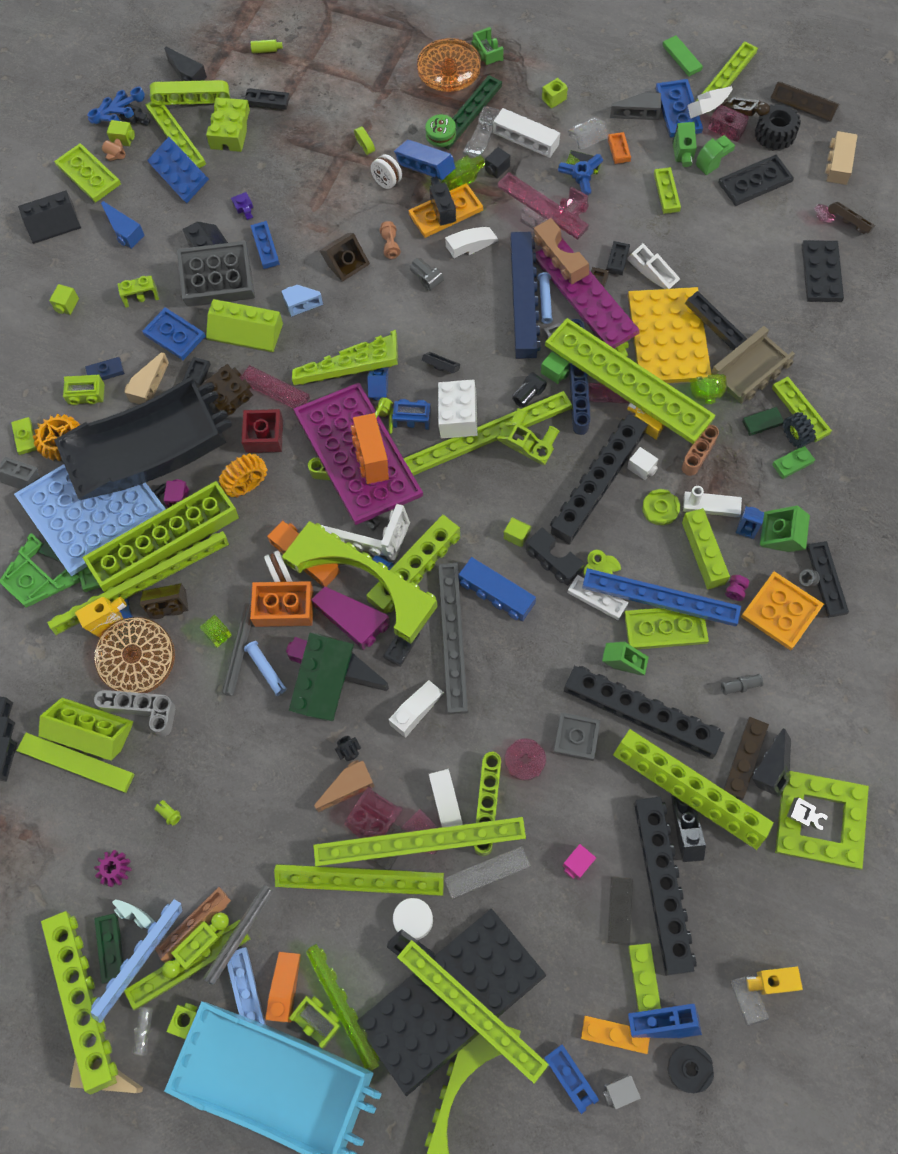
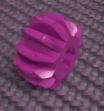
[94,850,132,887]

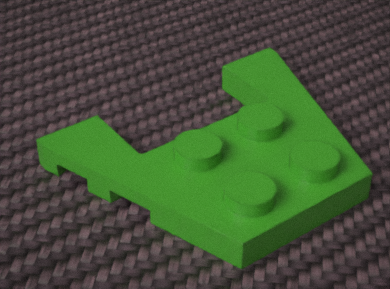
[0,533,80,608]

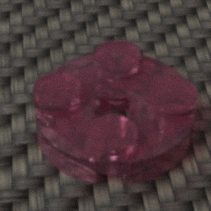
[505,738,546,780]

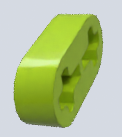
[354,126,375,155]

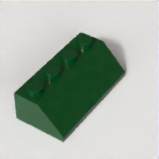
[289,632,354,721]

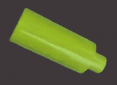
[251,39,283,53]

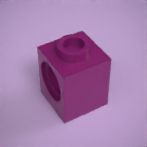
[164,479,189,508]
[286,637,307,664]

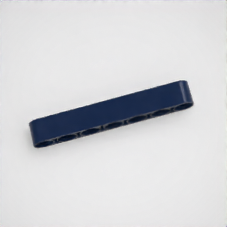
[568,319,590,435]

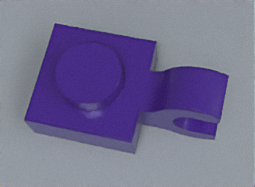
[231,192,253,220]

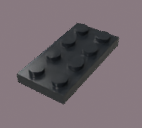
[802,240,844,302]

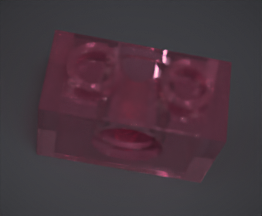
[708,104,749,142]

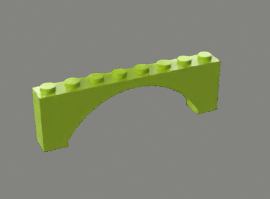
[282,521,437,644]
[425,1026,521,1154]

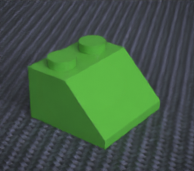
[760,505,810,552]

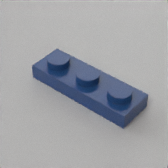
[250,221,280,269]

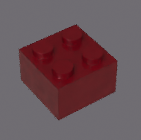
[241,409,283,453]

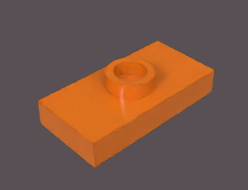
[607,132,631,164]

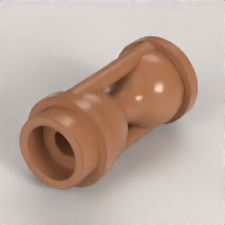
[380,221,401,259]

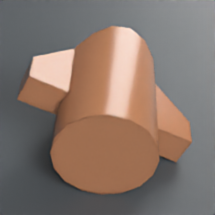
[102,138,126,161]

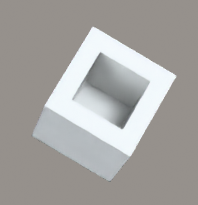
[627,447,658,480]

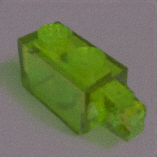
[440,155,485,191]

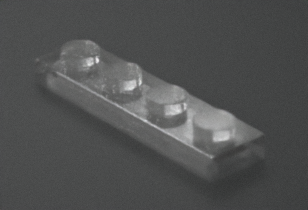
[444,846,530,899]

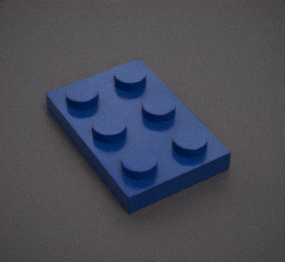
[142,307,206,360]

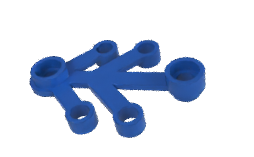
[88,87,145,124]

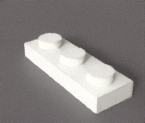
[567,575,628,620]

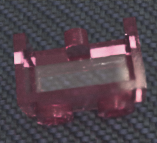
[552,187,589,228]

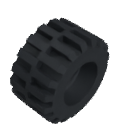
[755,104,801,150]

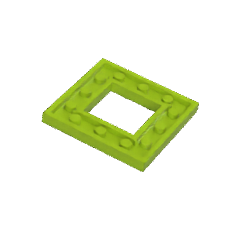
[775,771,869,870]

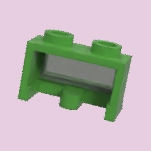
[471,27,504,65]

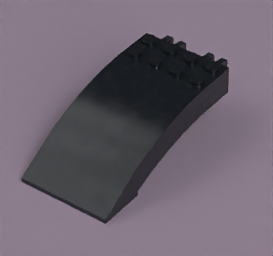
[55,377,232,500]

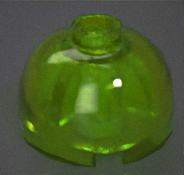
[690,374,727,404]

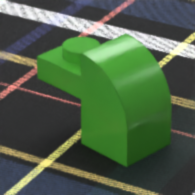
[696,135,735,175]

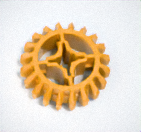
[33,414,80,461]
[218,453,268,498]

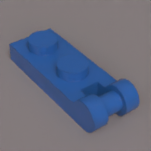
[544,1044,599,1114]

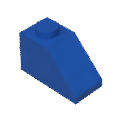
[368,368,389,400]
[736,506,764,540]

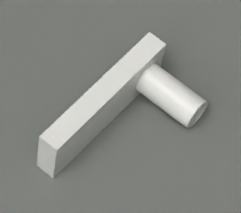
[683,486,742,517]

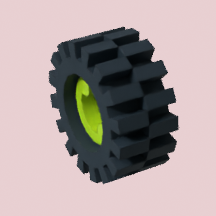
[782,412,816,448]

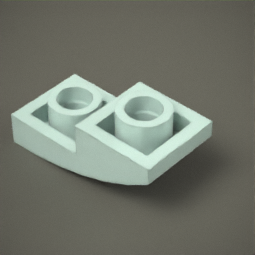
[112,899,155,929]

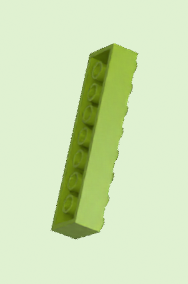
[82,481,239,593]

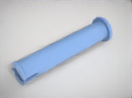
[537,272,553,324]
[244,641,287,696]

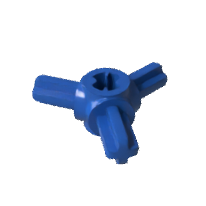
[558,154,603,196]

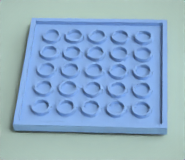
[14,464,166,576]

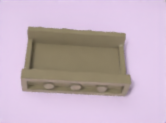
[711,326,795,404]

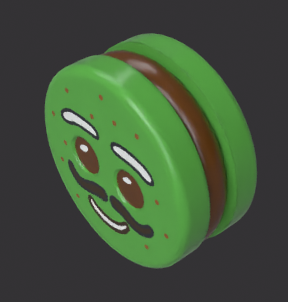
[425,114,456,147]

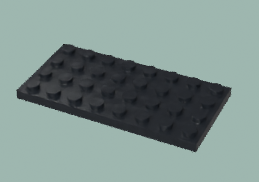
[356,908,546,1096]

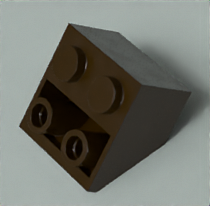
[140,583,189,619]

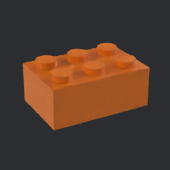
[350,413,389,484]
[250,581,314,627]

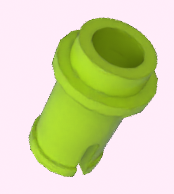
[155,800,181,826]

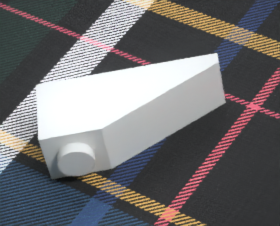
[389,680,444,738]

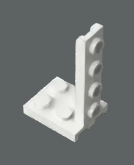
[322,504,410,562]

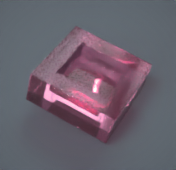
[814,204,836,223]

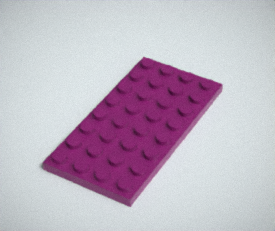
[293,383,423,525]

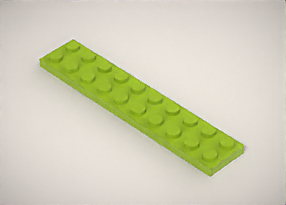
[545,318,716,444]

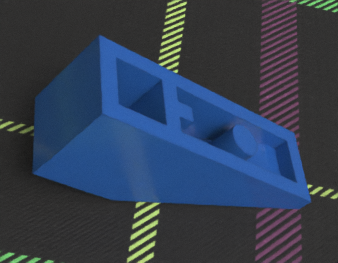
[101,201,145,249]
[628,1004,702,1038]

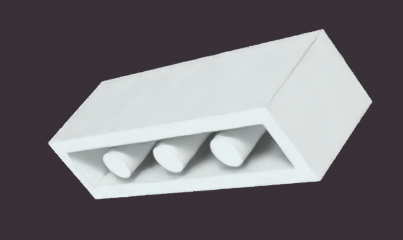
[493,108,560,158]

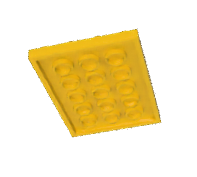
[628,287,712,383]

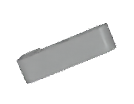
[94,690,176,737]

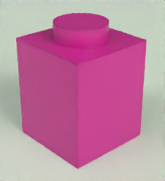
[563,844,596,880]

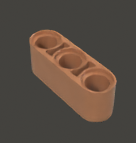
[682,425,719,476]

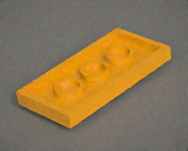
[408,183,483,238]

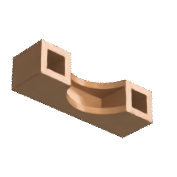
[533,218,589,284]

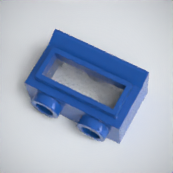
[392,399,431,430]

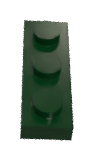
[94,913,123,984]

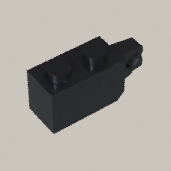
[429,176,456,226]

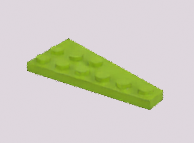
[292,330,398,385]

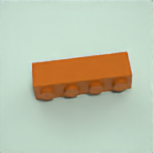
[267,520,340,588]

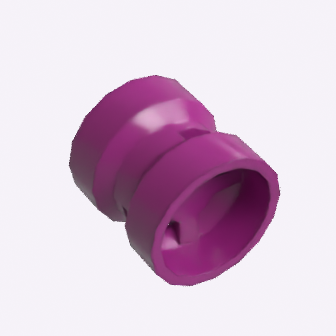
[725,575,750,601]

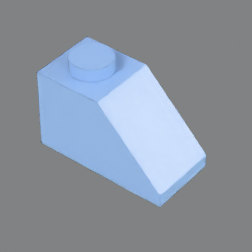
[281,285,323,317]

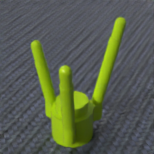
[375,398,393,434]

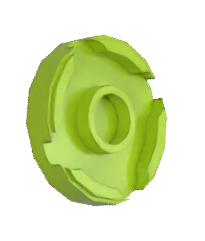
[642,489,680,526]

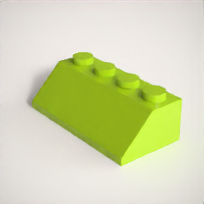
[206,299,283,353]
[38,698,133,761]

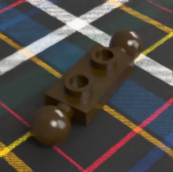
[717,97,770,116]

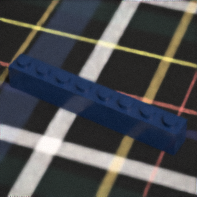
[510,232,541,359]

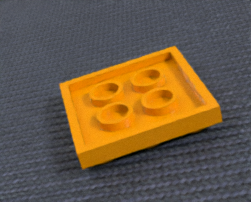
[741,571,824,651]

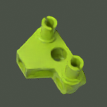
[497,408,560,465]

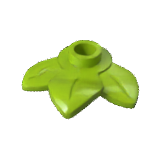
[584,550,621,577]

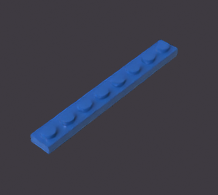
[582,568,741,627]

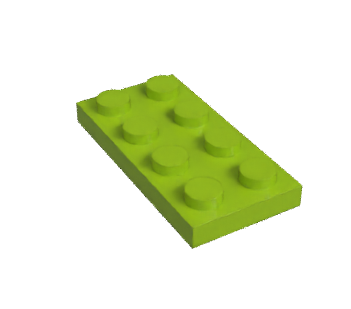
[54,143,121,203]
[624,608,709,650]

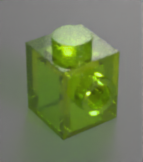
[200,614,231,647]

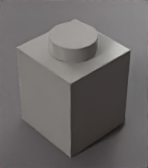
[603,1075,641,1109]

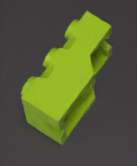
[206,97,250,152]

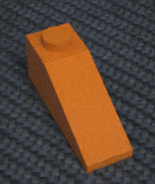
[265,952,301,1023]

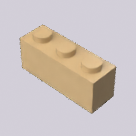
[825,131,857,185]

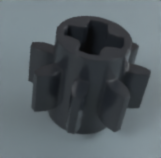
[335,736,361,761]

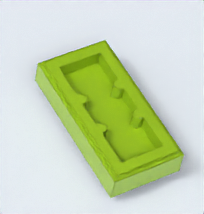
[11,417,37,455]

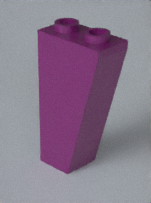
[311,587,390,650]

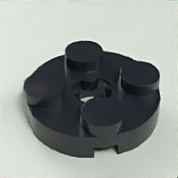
[667,1045,714,1094]

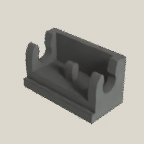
[0,457,40,489]

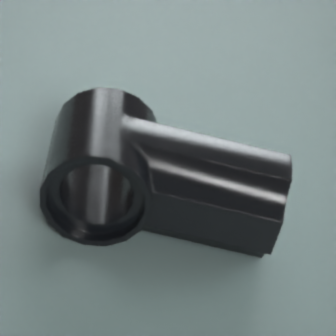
[512,372,547,407]

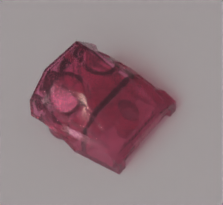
[345,786,403,838]

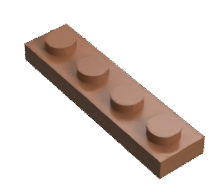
[155,887,231,963]

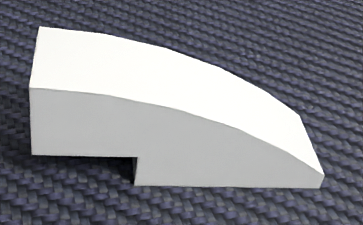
[688,86,732,118]
[445,227,498,258]
[627,243,680,289]
[429,769,463,828]

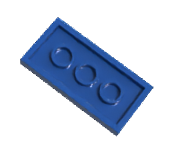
[656,79,703,138]
[147,137,209,203]

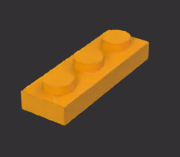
[581,1016,650,1054]

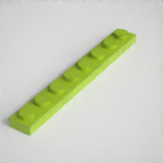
[274,865,444,896]
[397,940,549,1084]

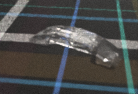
[463,106,499,159]

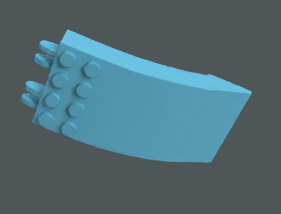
[164,1001,382,1154]

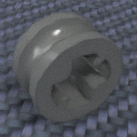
[799,569,820,587]

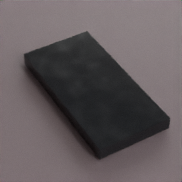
[718,155,794,207]

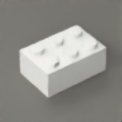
[438,380,477,438]

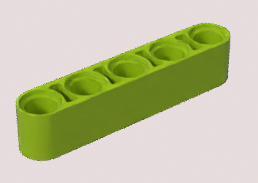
[149,80,230,105]
[474,752,501,856]

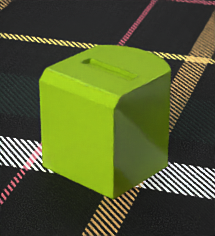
[504,517,532,547]

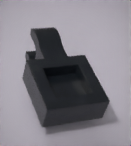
[119,104,150,126]

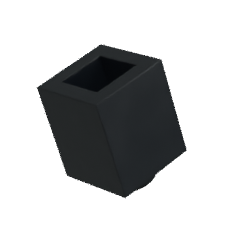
[485,147,510,179]

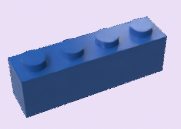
[394,140,456,180]
[459,557,536,622]

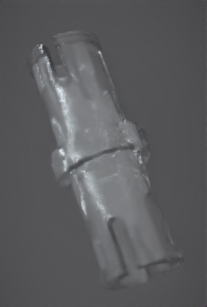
[132,1007,153,1055]

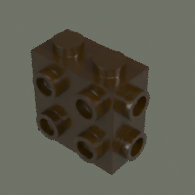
[201,364,253,416]

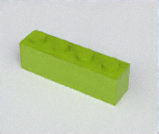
[682,508,730,590]

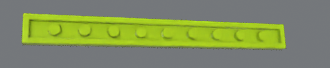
[403,391,572,476]
[47,531,229,635]
[313,817,526,866]

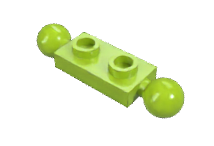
[162,912,229,979]

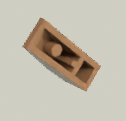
[314,760,375,813]

